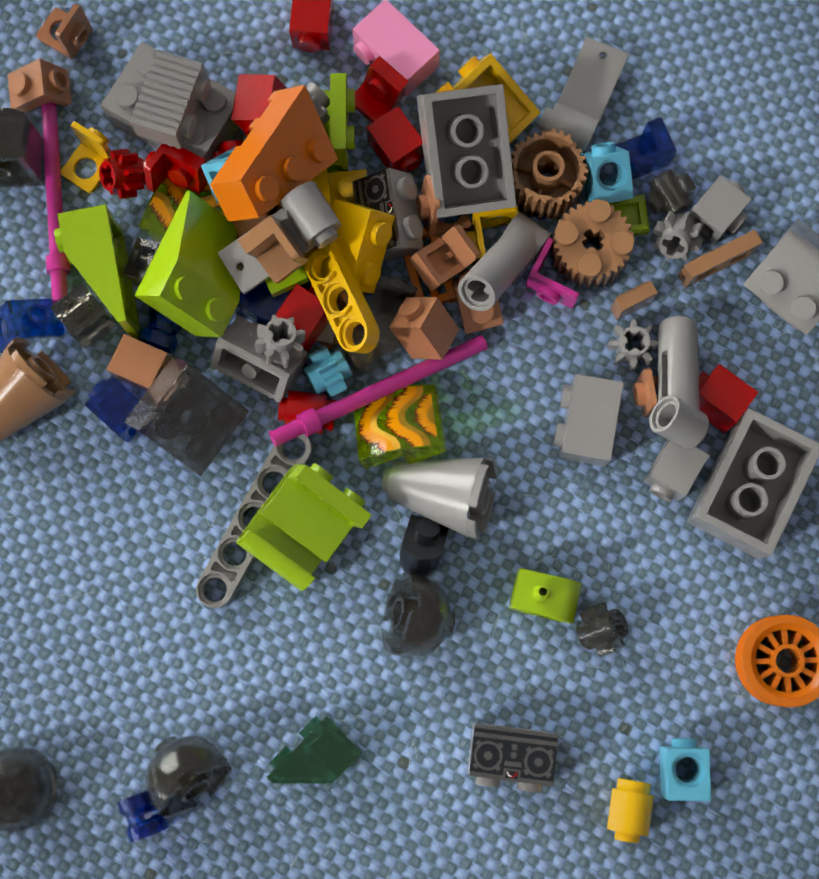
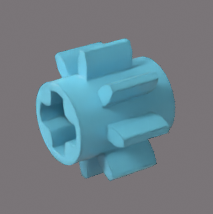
[303,347,353,398]

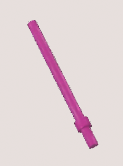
[41,102,71,304]
[269,335,488,447]

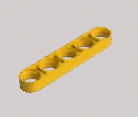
[276,203,380,354]

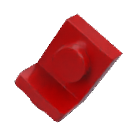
[355,56,409,123]
[143,144,208,195]

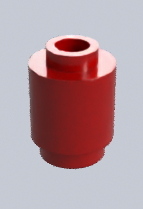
[278,390,337,434]

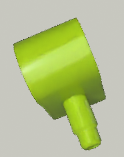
[508,568,582,624]

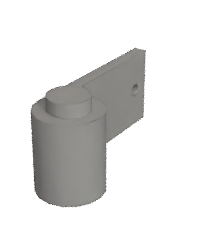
[537,36,629,153]
[218,181,341,294]

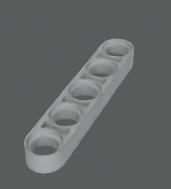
[196,434,313,609]

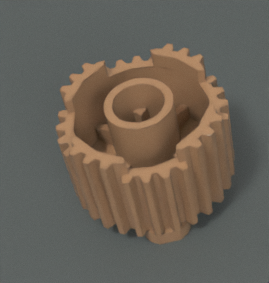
[511,128,588,220]
[551,199,634,288]

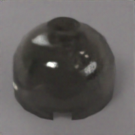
[382,572,455,658]
[145,736,232,819]
[0,747,58,833]

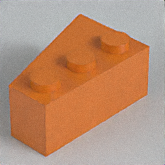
[210,85,338,221]

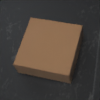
[611,281,658,320]

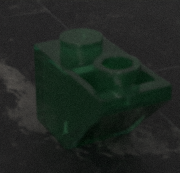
[266,715,364,784]

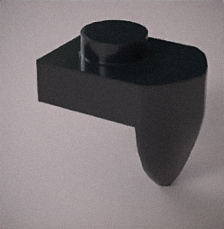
[399,514,449,582]

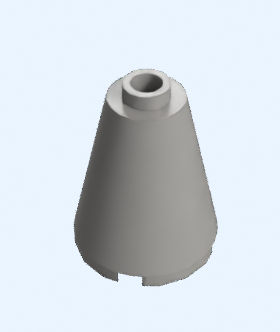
[382,458,498,540]

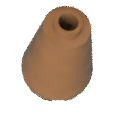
[0,337,75,442]

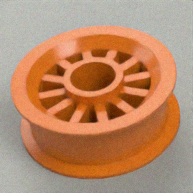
[735,615,819,707]

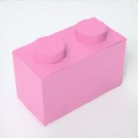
[353,0,440,97]

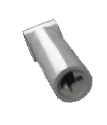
[458,212,552,311]
[649,316,709,449]

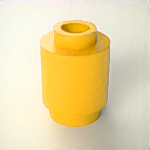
[607,778,654,843]

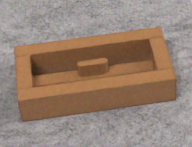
[678,229,763,288]

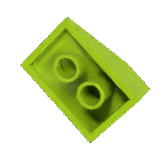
[134,191,242,337]
[54,204,143,341]

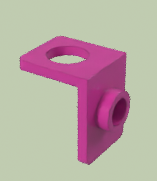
[526,237,579,308]

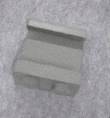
[743,218,819,335]

